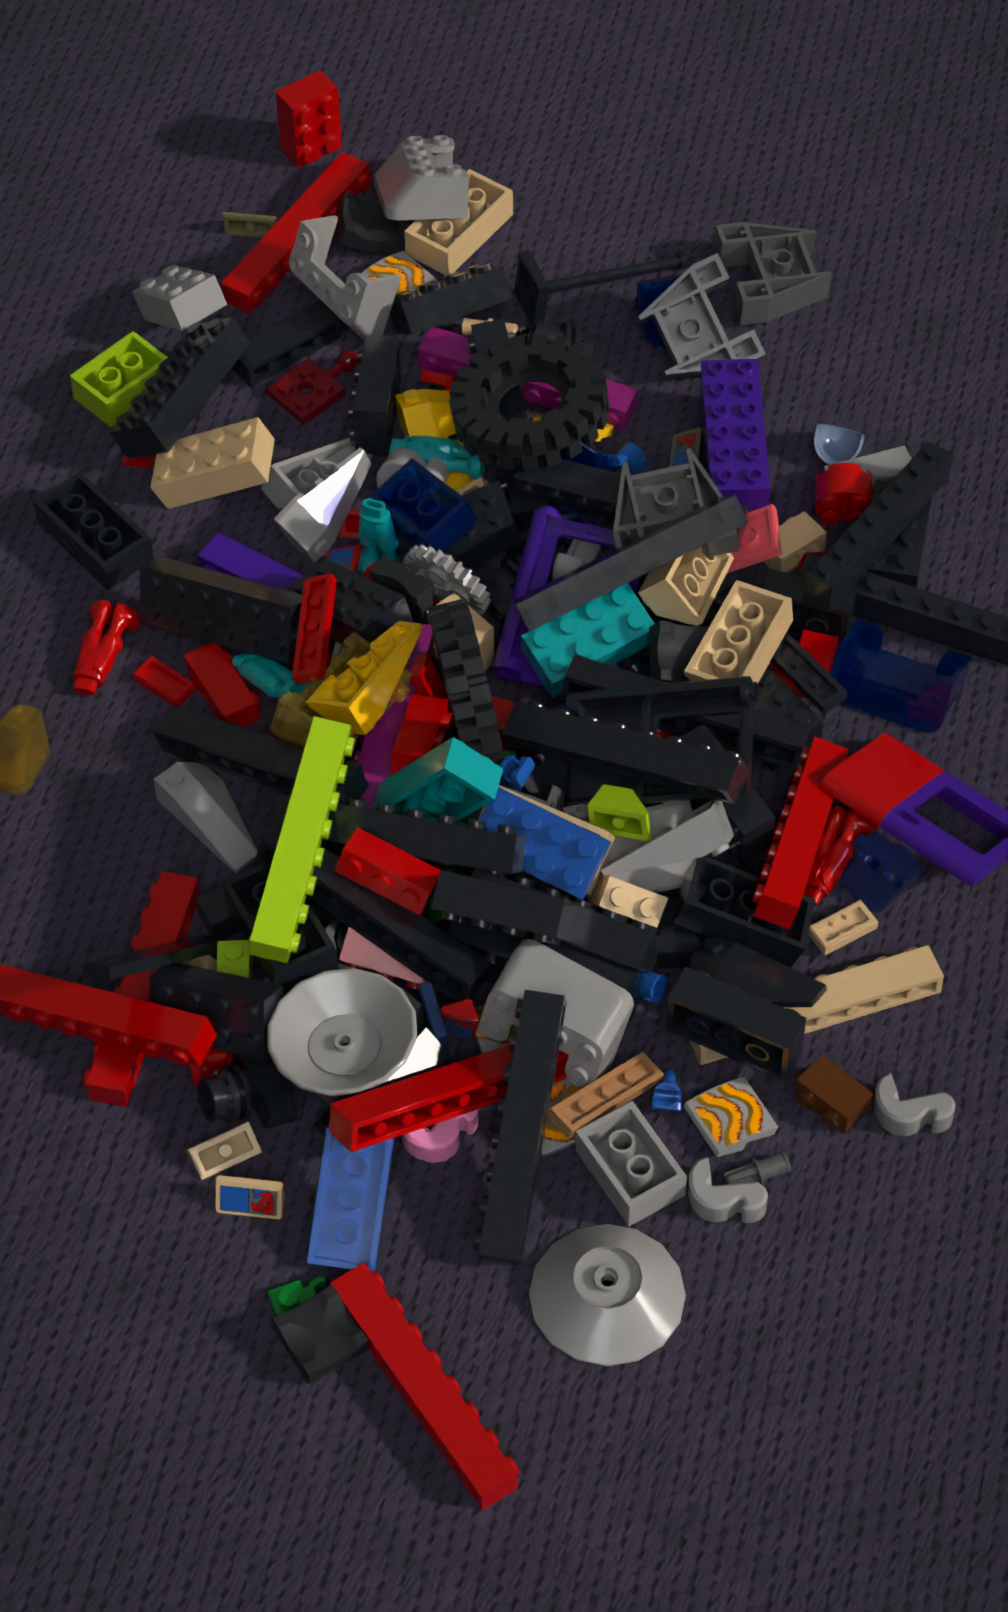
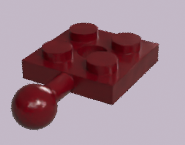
[266,350,359,425]

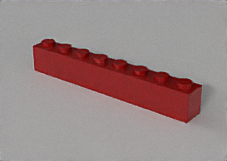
[220,152,371,314]
[752,736,849,930]
[83,871,201,1107]
[0,964,217,1067]
[329,1045,569,1152]
[330,1262,519,1511]

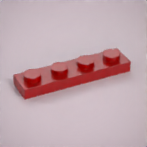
[292,573,337,684]

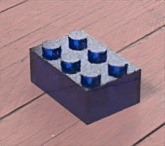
[369,458,478,553]

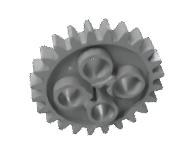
[403,544,491,616]

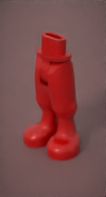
[72,600,141,696]
[803,806,879,907]

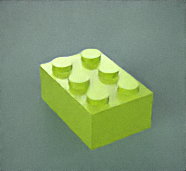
[70,331,168,427]

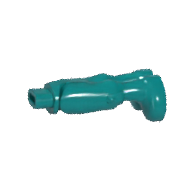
[389,435,487,480]
[357,498,404,575]
[232,653,327,713]

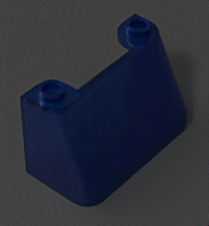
[831,619,972,733]

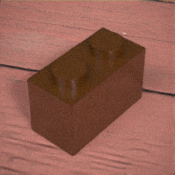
[795,1054,873,1134]

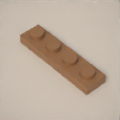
[547,1052,665,1139]

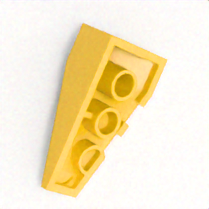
[395,389,456,439]
[306,621,423,735]

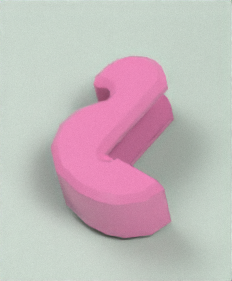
[401,1110,479,1163]

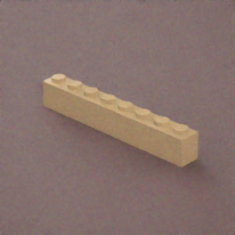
[690,945,944,1065]

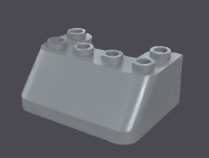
[374,135,469,220]
[289,215,401,341]
[477,939,634,1089]

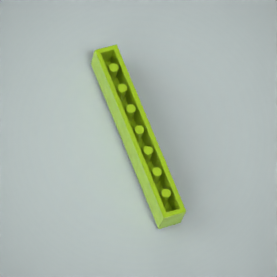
[249,716,355,964]

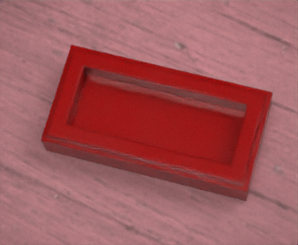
[132,655,198,707]

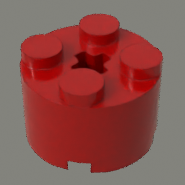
[815,463,873,525]

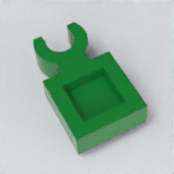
[267,1277,326,1317]

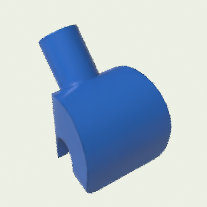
[610,441,648,474]
[500,755,535,791]
[639,971,669,1005]
[650,1070,682,1113]

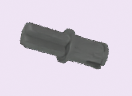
[723,1152,791,1184]

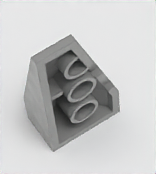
[261,437,373,509]
[274,448,372,563]
[153,762,258,874]
[601,799,734,875]

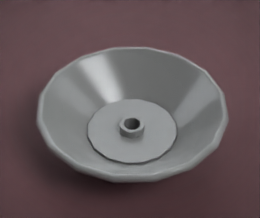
[267,968,417,1096]
[529,1224,686,1367]

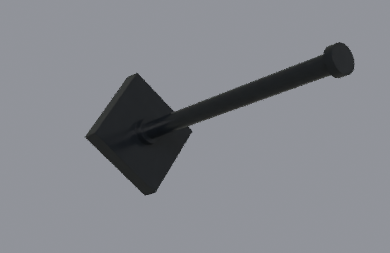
[514,250,687,324]

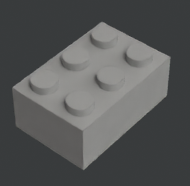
[132,265,227,331]
[576,1101,687,1226]

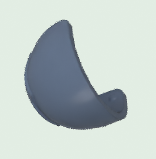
[814,424,865,465]

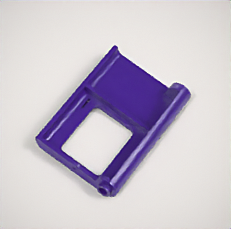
[492,506,639,688]

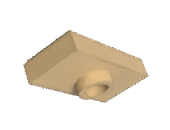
[808,899,878,956]

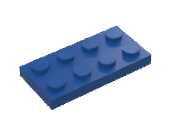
[480,787,611,900]
[307,1127,394,1272]

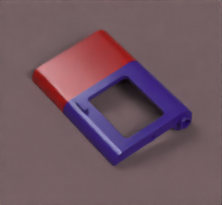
[819,733,1008,887]

